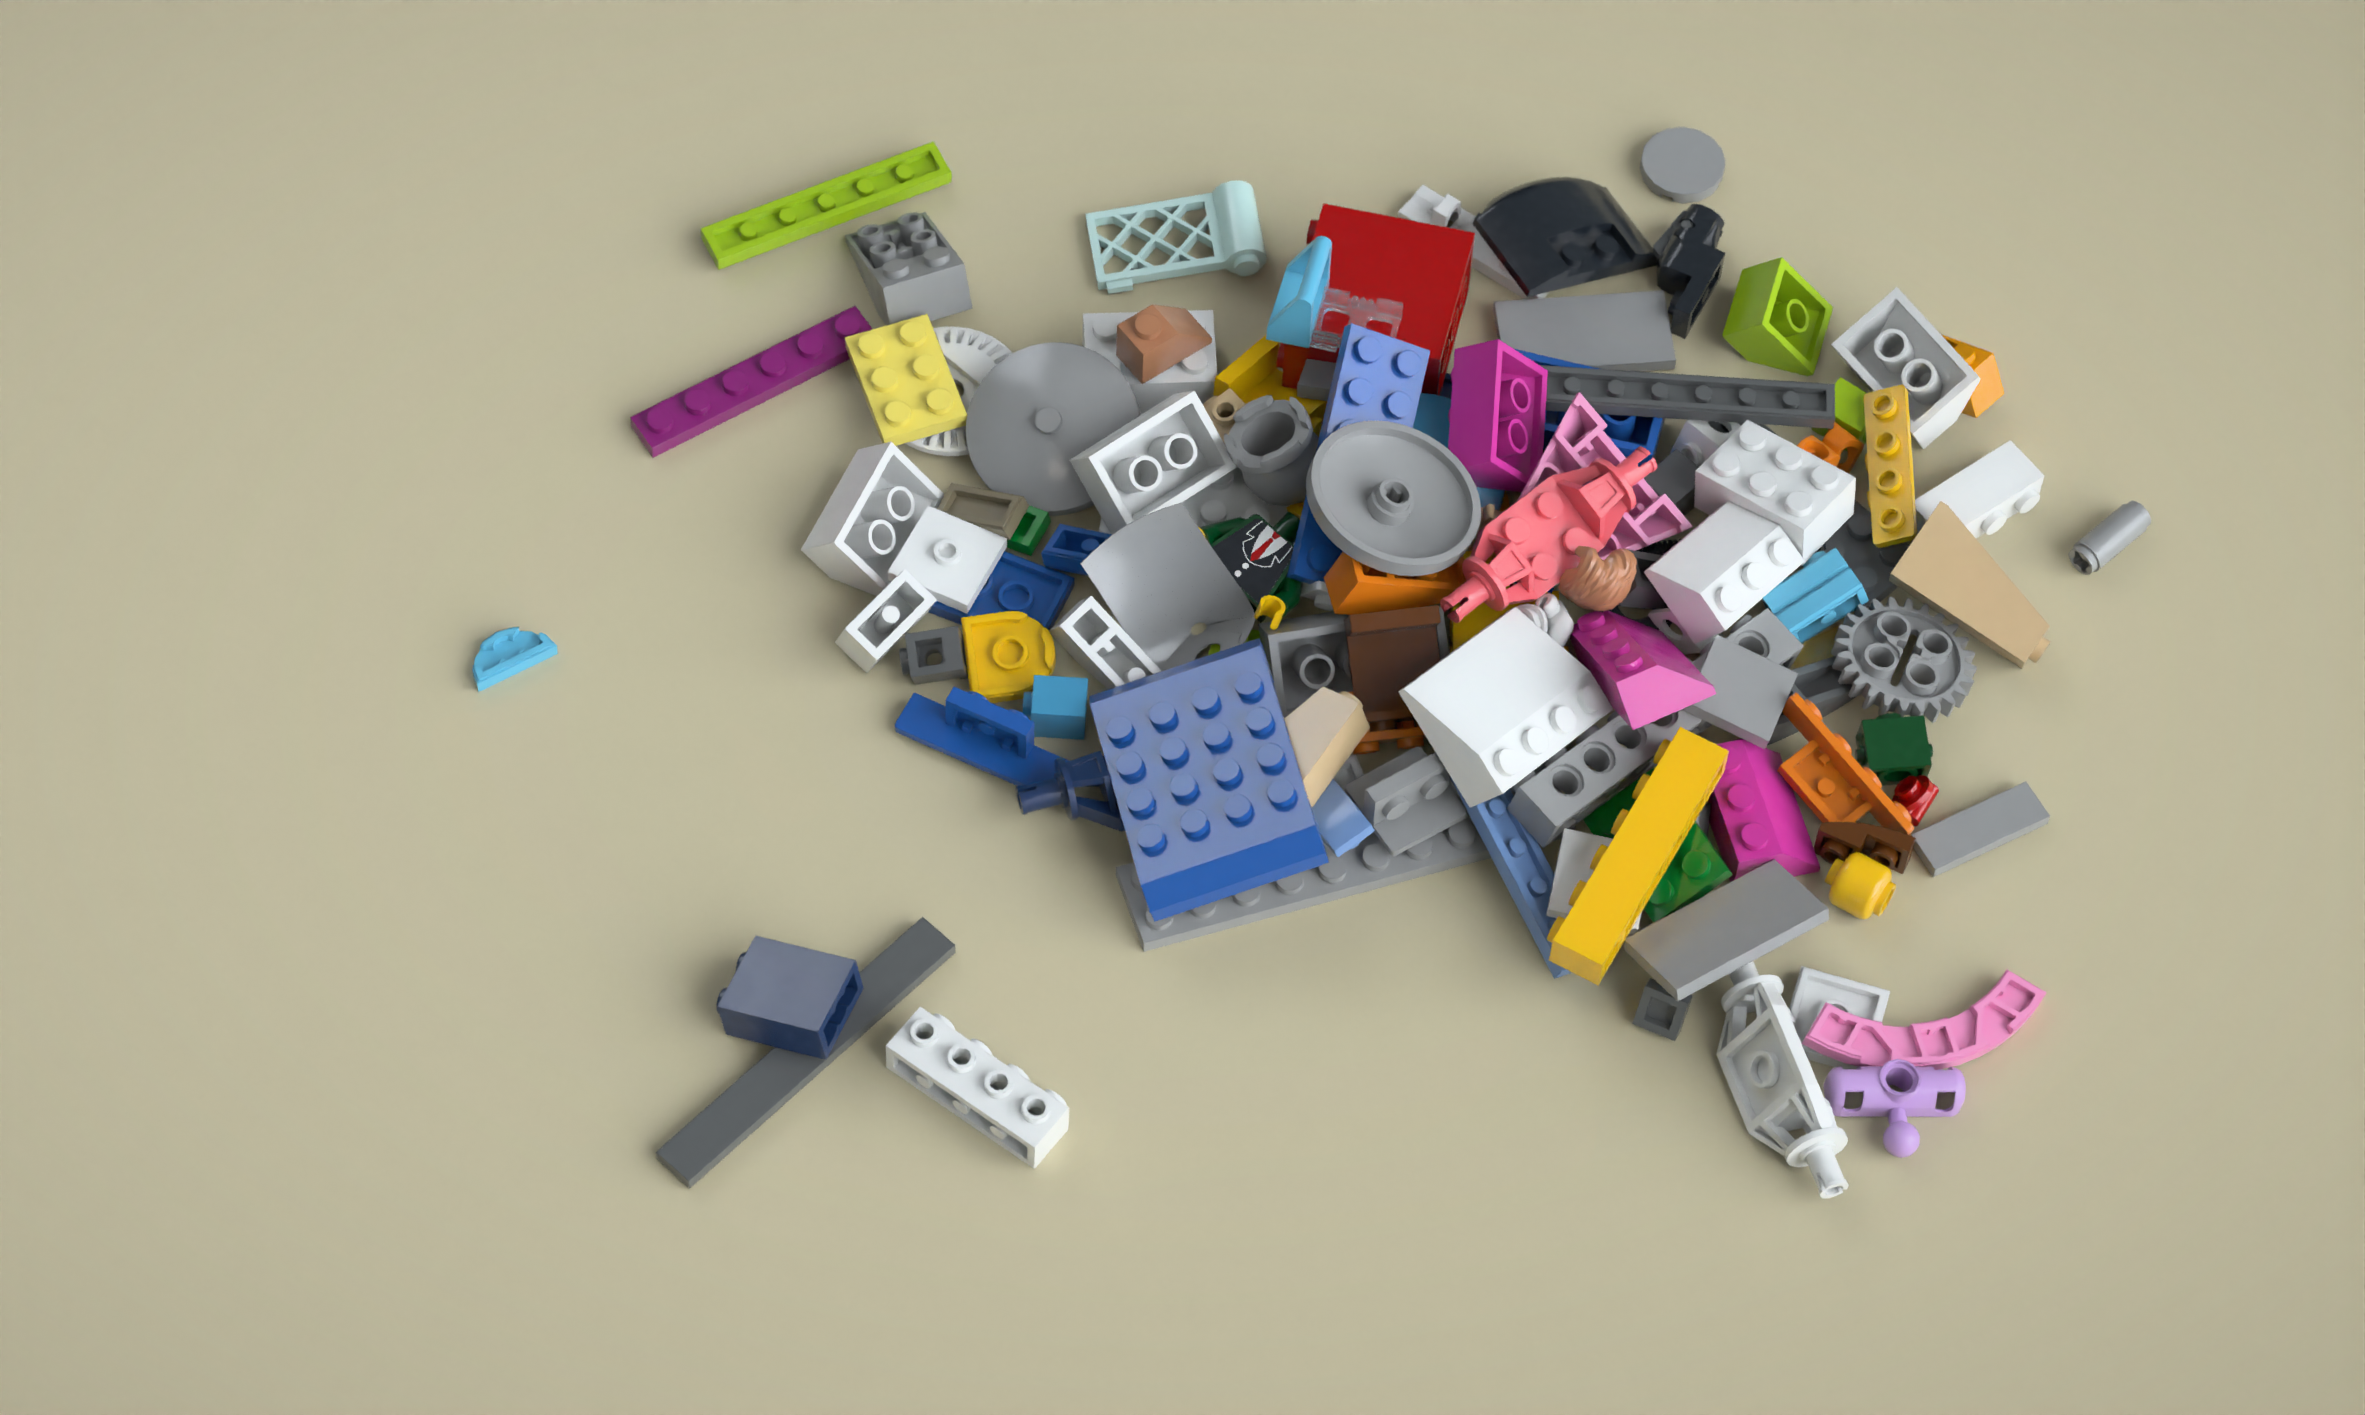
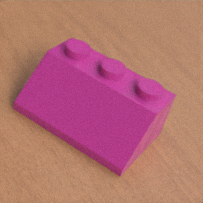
[1448,339,1548,492]
[1707,739,1820,882]

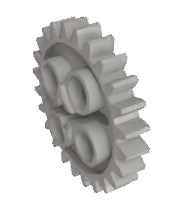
[1831,597,1977,723]

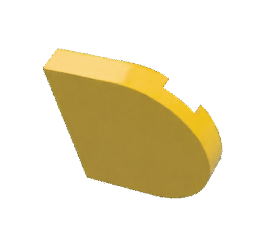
[961,611,1056,703]

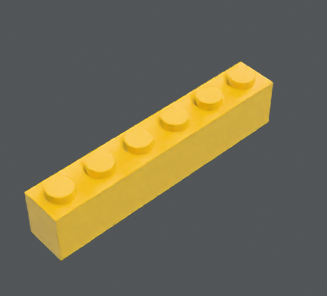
[1547,727,1729,985]

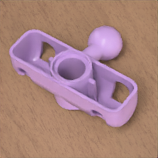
[1823,1059,1966,1158]

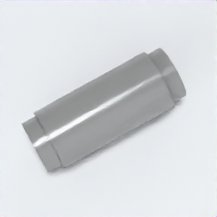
[2069,501,2151,575]

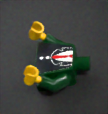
[1198,512,1303,630]

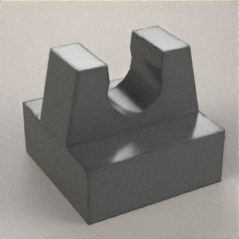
[1632,978,1693,1041]

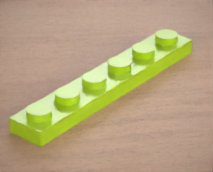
[700,141,952,270]

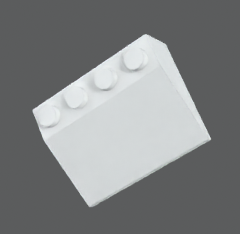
[1398,607,1613,808]

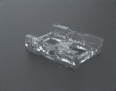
[1310,286,1404,352]

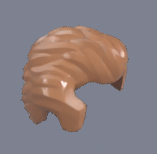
[1558,546,1637,611]

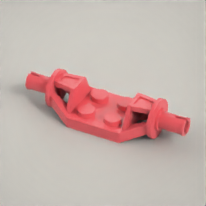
[1440,446,1657,623]

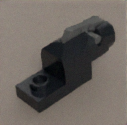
[1653,204,1725,339]

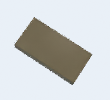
[937,483,1029,540]

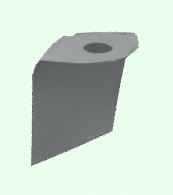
[1080,503,1255,671]

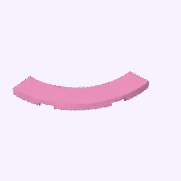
[1801,970,2047,1070]

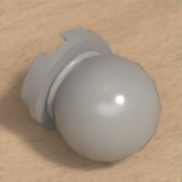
[1223,395,1319,506]

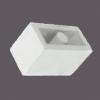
[835,569,937,673]

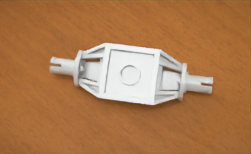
[1716,961,1849,1199]

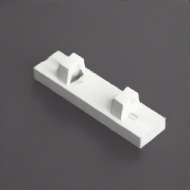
[1398,185,1549,299]

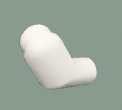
[1535,593,1574,648]

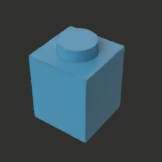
[1022,675,1088,740]

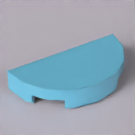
[472,627,558,692]

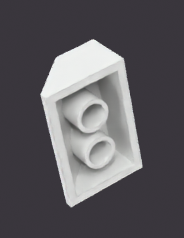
[1831,287,1981,449]
[801,442,945,596]
[1644,501,1805,645]

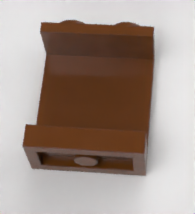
[1344,605,1441,732]

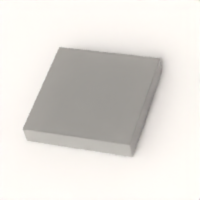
[1683,635,1798,749]

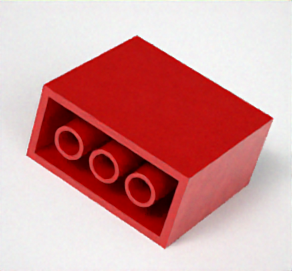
[1276,203,1475,396]

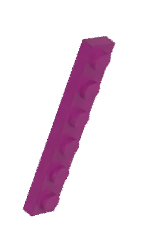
[630,306,872,458]

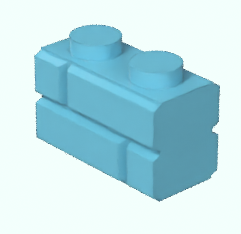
[1762,548,1869,644]

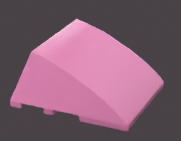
[1517,392,1693,560]

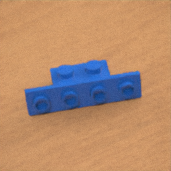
[895,687,1069,786]

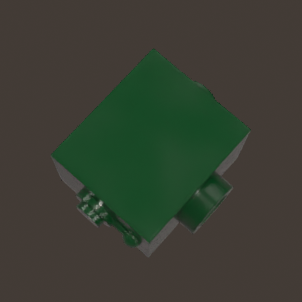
[1855,713,1933,786]

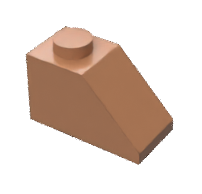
[1116,304,1212,384]

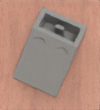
[845,212,973,325]

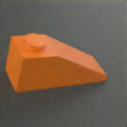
[1324,552,1466,615]

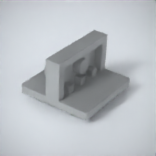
[1345,747,1467,856]

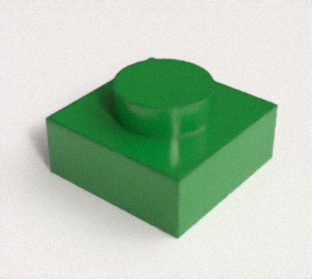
[1007,505,1051,556]

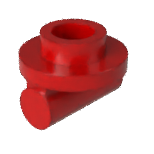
[1892,775,1939,827]

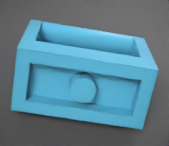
[1266,236,1332,348]

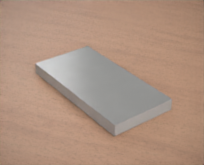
[1493,290,1676,371]
[1624,859,1829,1001]

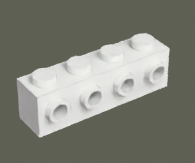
[886,1007,1069,1169]

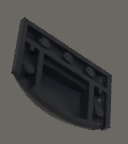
[1472,177,1658,297]

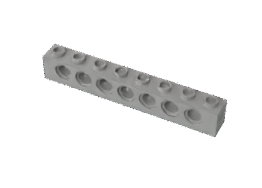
[1507,608,1804,848]

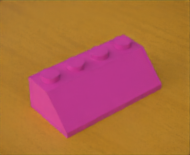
[1570,610,1716,730]

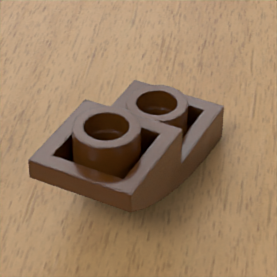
[1814,822,1916,874]

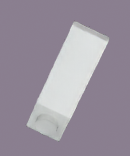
[1049,596,1161,690]

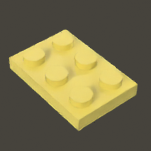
[845,314,967,446]

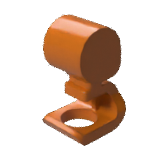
[1796,422,1864,474]

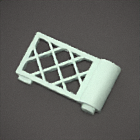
[1085,180,1267,294]

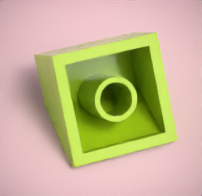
[1722,257,1833,376]

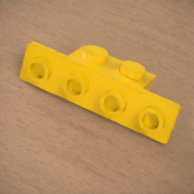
[1864,384,1917,548]

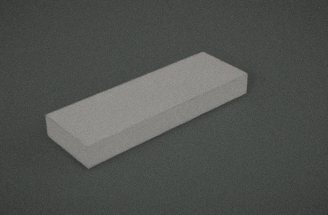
[1911,781,2050,877]

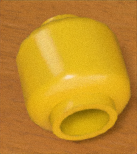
[1825,852,1896,919]

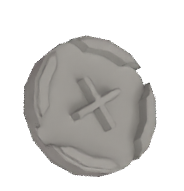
[1640,127,1726,204]

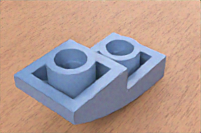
[1312,779,1375,857]

